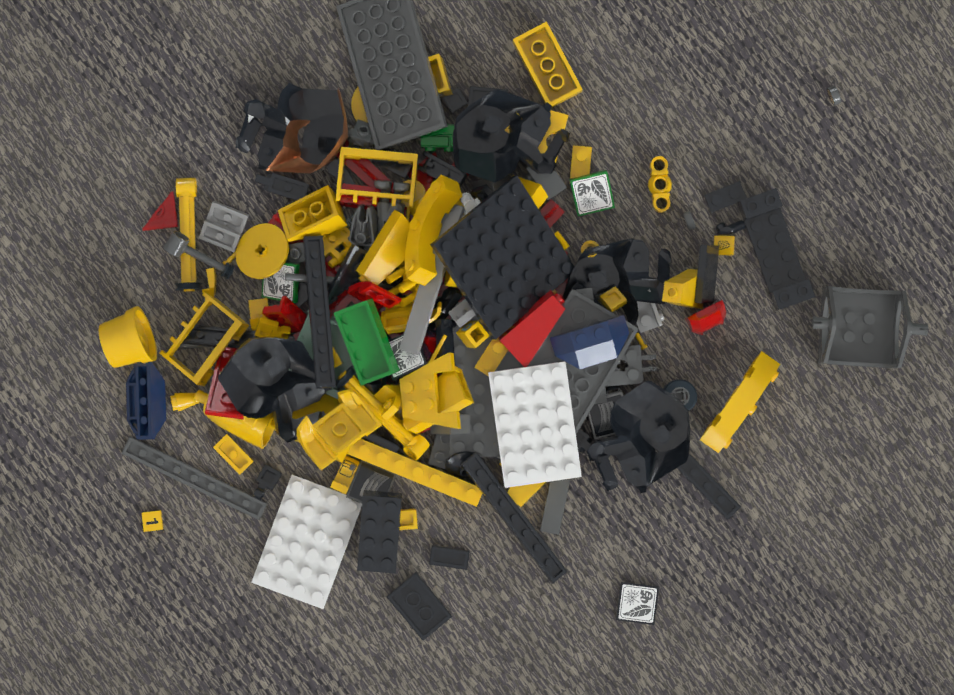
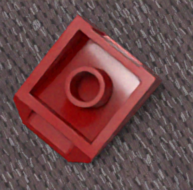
[685,300,726,335]

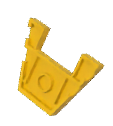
[399,353,461,429]

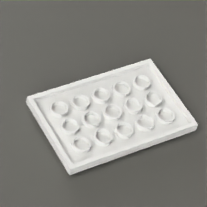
[488,361,582,488]
[251,474,362,609]

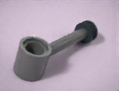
[163,230,234,279]

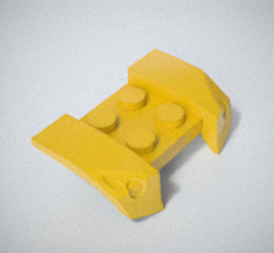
[297,389,382,470]

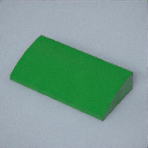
[334,298,400,385]

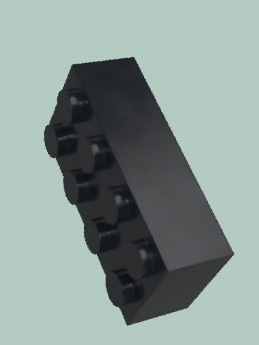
[357,490,402,574]

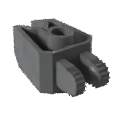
[349,204,378,251]

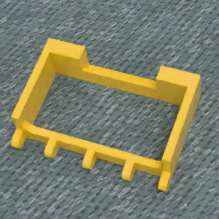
[336,147,418,208]
[159,292,249,386]

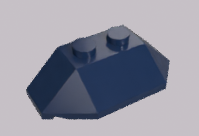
[550,314,629,369]
[126,362,166,440]

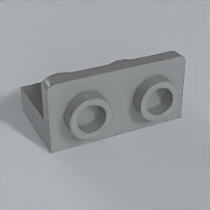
[636,289,664,333]
[449,299,476,327]

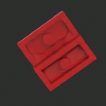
[348,281,402,309]

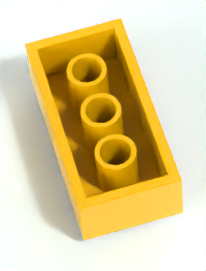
[512,21,583,108]

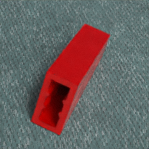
[499,290,565,367]

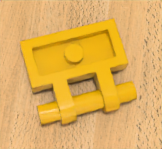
[321,226,351,268]

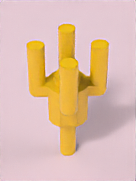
[385,266,420,307]

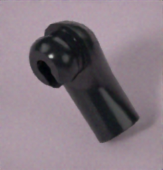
[716,220,746,236]

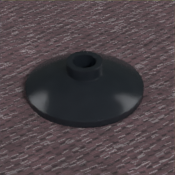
[445,451,483,478]

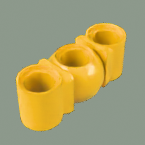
[648,156,672,213]

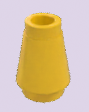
[170,392,199,412]

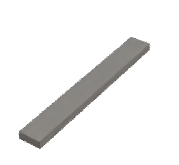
[399,204,465,355]

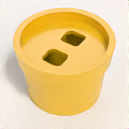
[99,306,157,368]

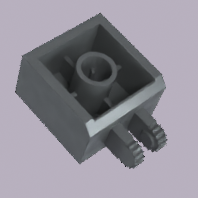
[605,344,657,386]

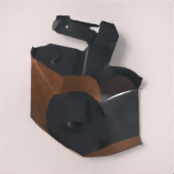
[235,83,349,173]

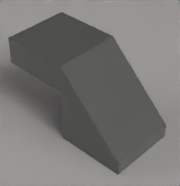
[430,414,470,434]

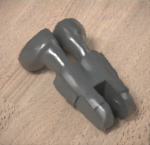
[374,180,410,234]

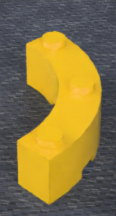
[405,175,462,286]
[700,351,780,453]

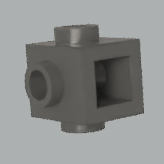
[347,119,374,149]

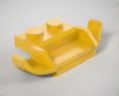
[380,297,442,334]

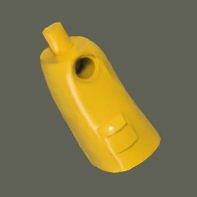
[194,389,274,449]

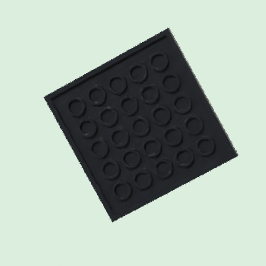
[430,175,577,340]

